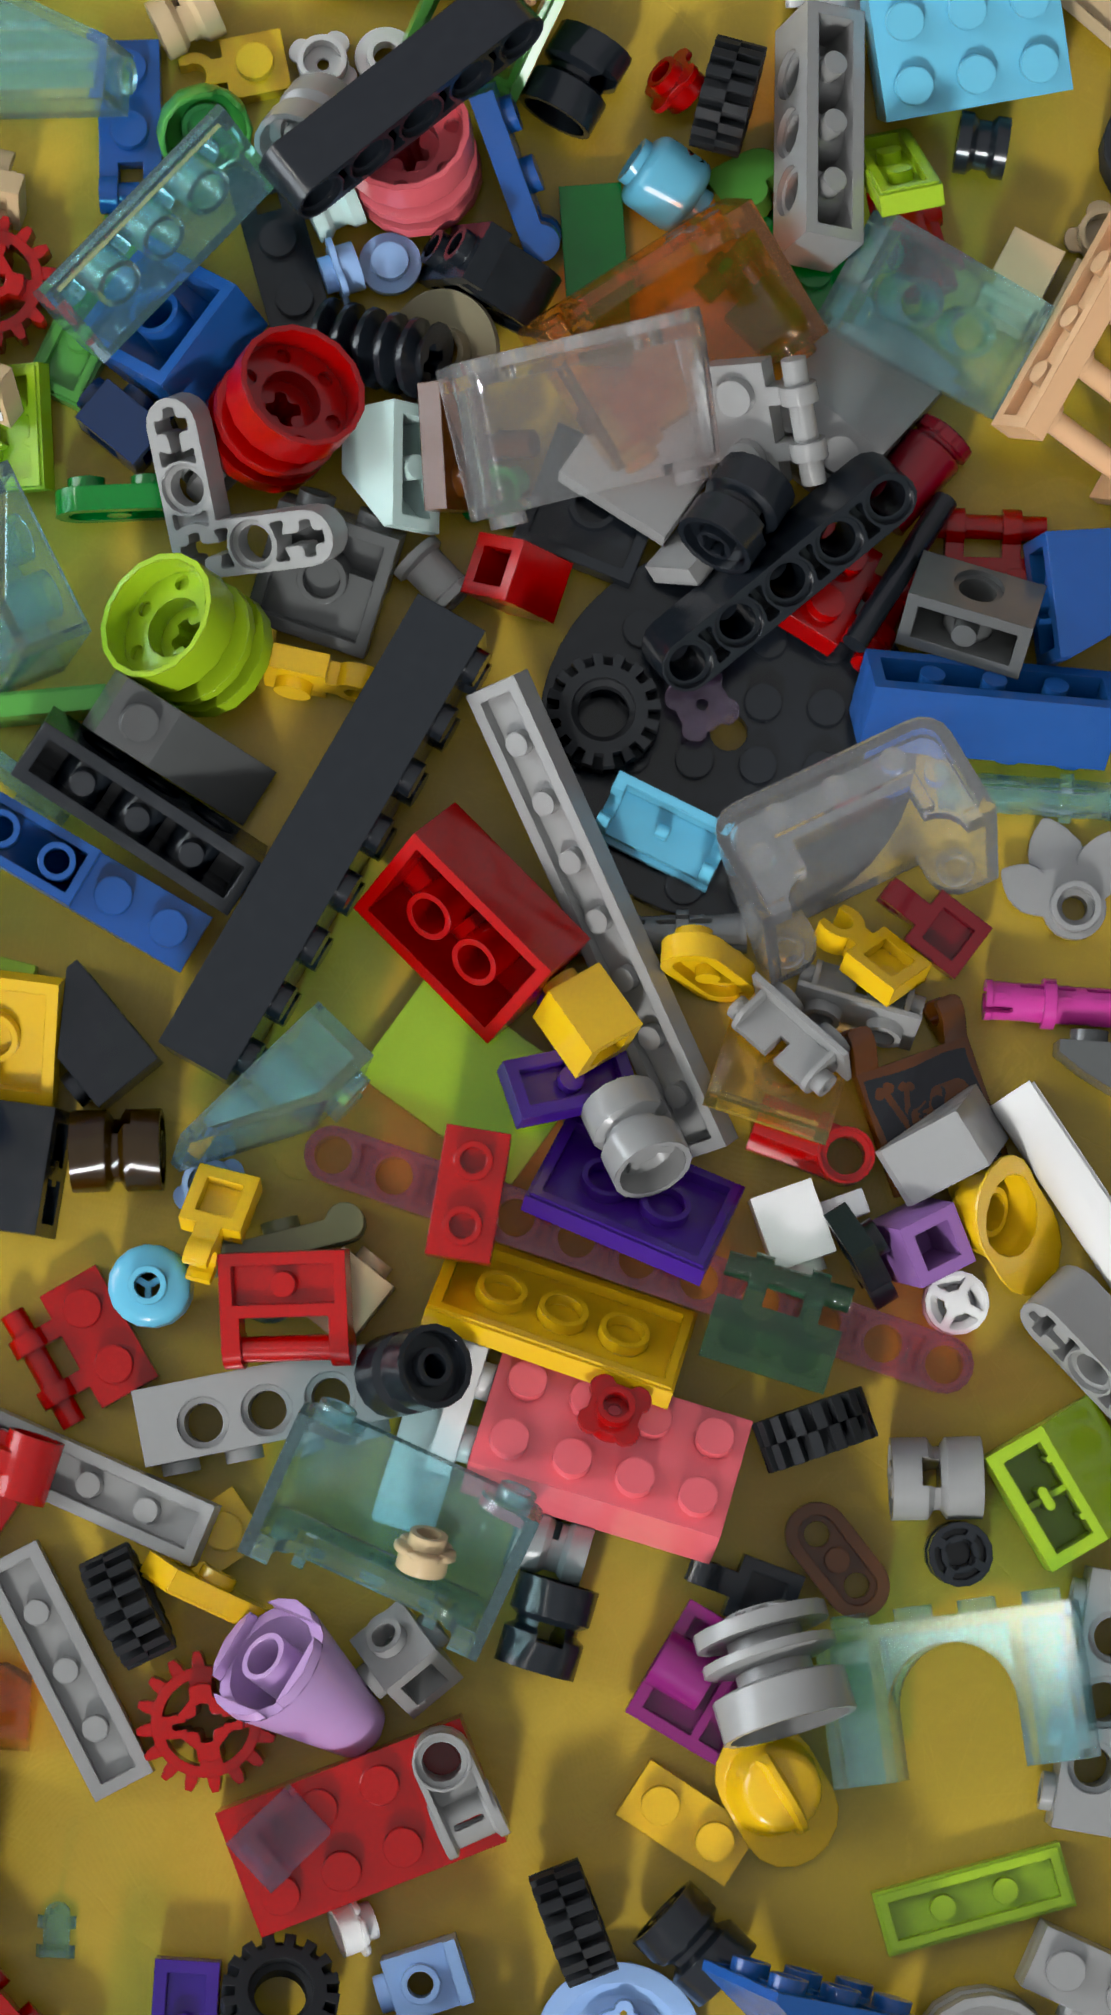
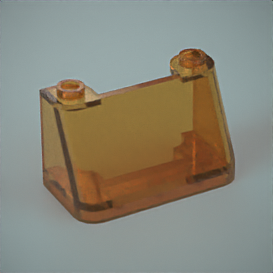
[517,198,829,472]

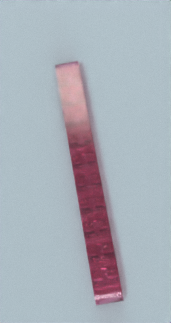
[304,1125,974,1394]

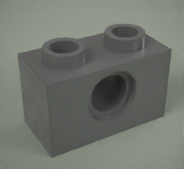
[895,550,1047,680]

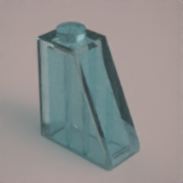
[0,0,137,120]

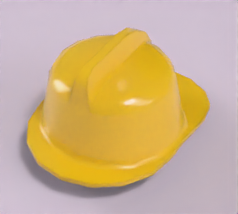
[947,1154,1062,1296]
[715,1734,839,1867]

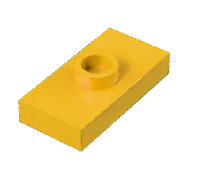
[139,1551,269,1625]

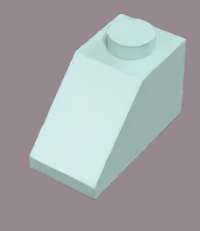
[342,398,440,536]

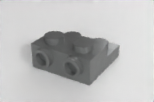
[250,486,408,659]

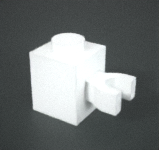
[748,1178,870,1281]

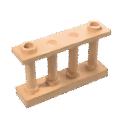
[991,210,1111,505]

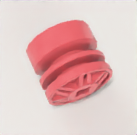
[354,102,483,238]

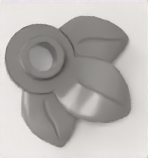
[1001,817,1111,940]

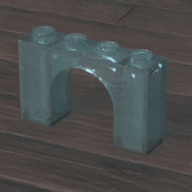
[816,1587,1102,1790]

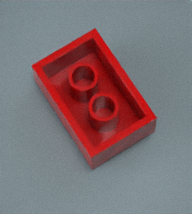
[353,802,591,1044]

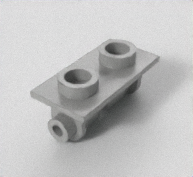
[795,959,926,1051]
[727,971,852,1097]

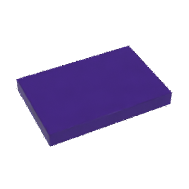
[521,1116,745,1286]

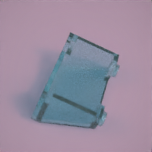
[237,1397,544,1662]

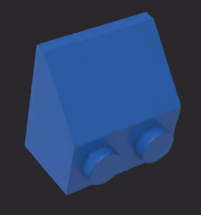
[75,240,268,419]

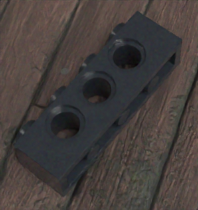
[11,706,268,916]

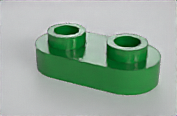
[55,473,182,523]

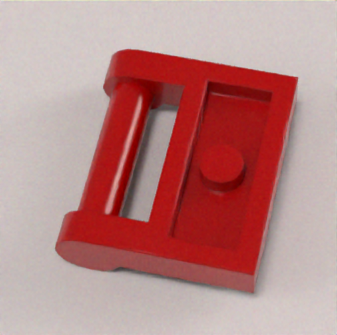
[217,1248,357,1370]

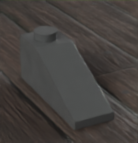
[82,670,277,826]

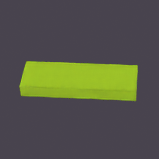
[864,127,945,218]
[870,1840,1077,1957]

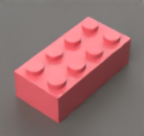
[461,1353,753,1564]

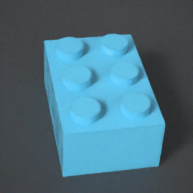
[859,0,1073,123]

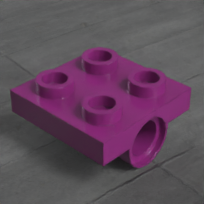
[625,1598,738,1766]

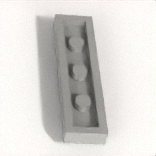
[0,1407,222,1567]
[0,1539,156,1802]

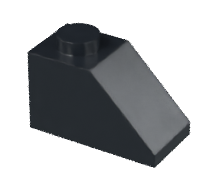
[57,960,163,1110]

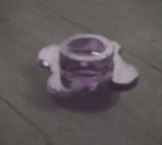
[664,673,740,742]

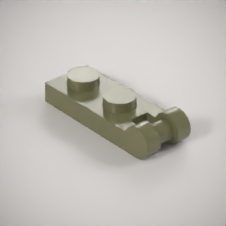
[188,1202,367,1278]

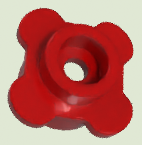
[645,48,705,114]
[577,1374,652,1447]

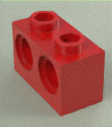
[425,1124,512,1267]

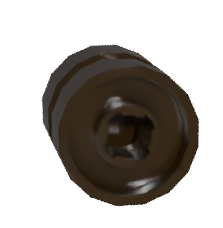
[68,1108,166,1193]

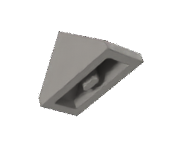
[875,1084,1009,1206]

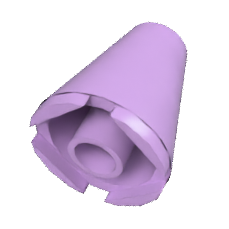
[212,1598,385,1758]

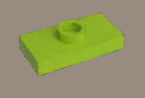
[0,362,55,495]

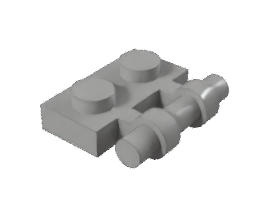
[703,355,829,487]

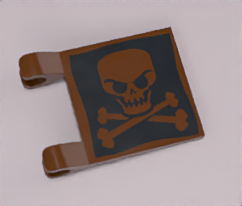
[840,994,1009,1198]

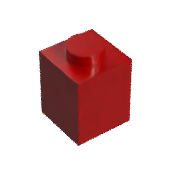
[460,532,573,624]

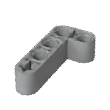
[1020,1265,1111,1420]

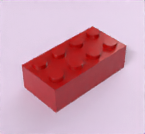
[215,1713,508,1938]

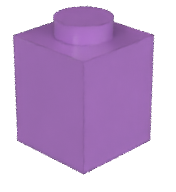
[872,1197,976,1288]

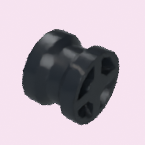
[952,110,1012,180]

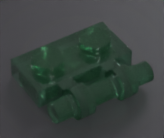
[698,1250,855,1395]

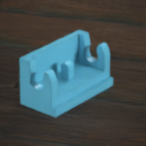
[596,770,736,893]

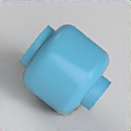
[617,136,714,231]
[108,1244,195,1328]

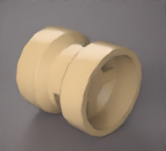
[144,0,227,61]

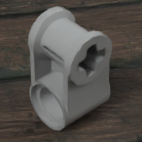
[412,1725,511,1860]

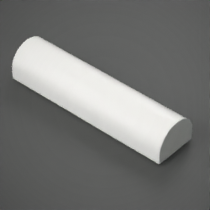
[990,1080,1111,1289]

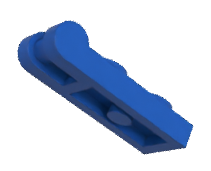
[97,39,165,214]
[469,81,562,262]

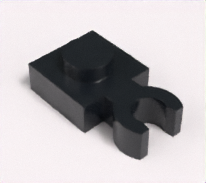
[823,1202,899,1310]

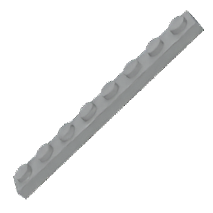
[466,669,739,1158]

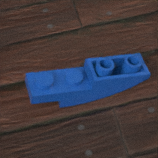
[0,791,213,973]

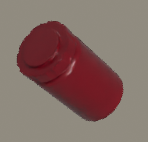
[870,413,972,536]

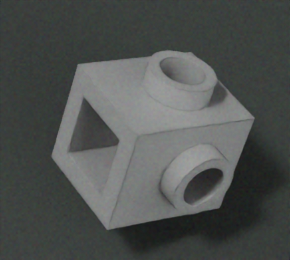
[349,1599,464,1719]

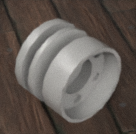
[693,1597,857,1749]

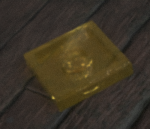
[702,1018,846,1145]

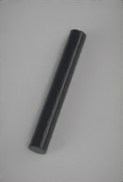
[843,492,957,653]

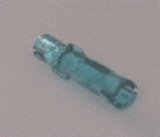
[937,769,1111,824]

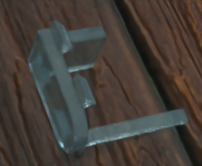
[36,1901,77,1959]

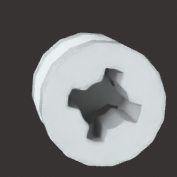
[921,1271,989,1336]

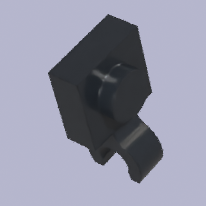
[684,1553,806,1617]

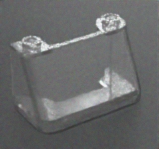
[435,306,722,531]
[715,717,999,985]

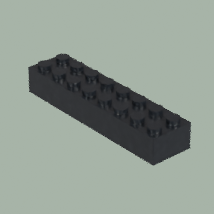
[158,593,492,1089]

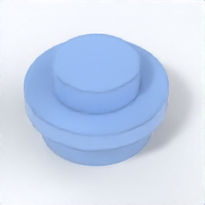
[359,232,422,296]

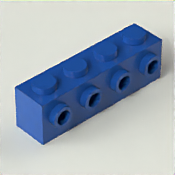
[849,648,1111,771]

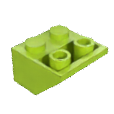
[984,1394,1111,1572]

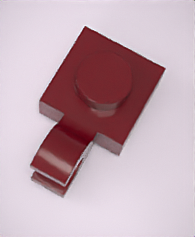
[875,877,993,980]

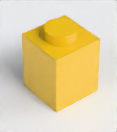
[532,962,643,1079]

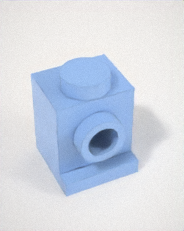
[372,1932,475,2015]

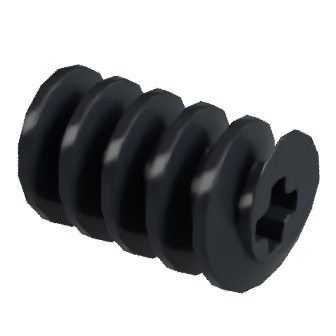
[311,297,454,400]

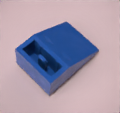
[702,1954,913,2015]

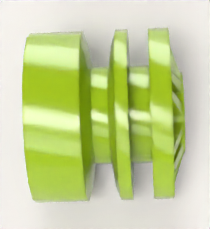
[100,553,273,717]

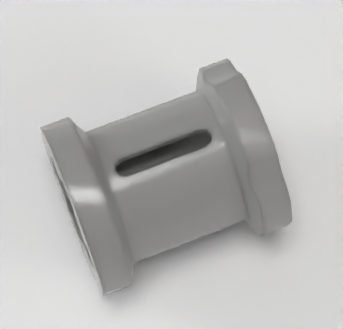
[394,535,468,611]

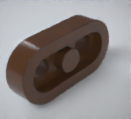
[784,1502,890,1619]

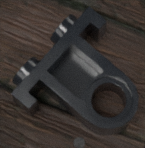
[417,221,562,337]

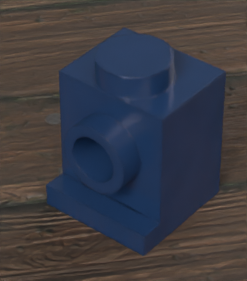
[75,377,179,475]

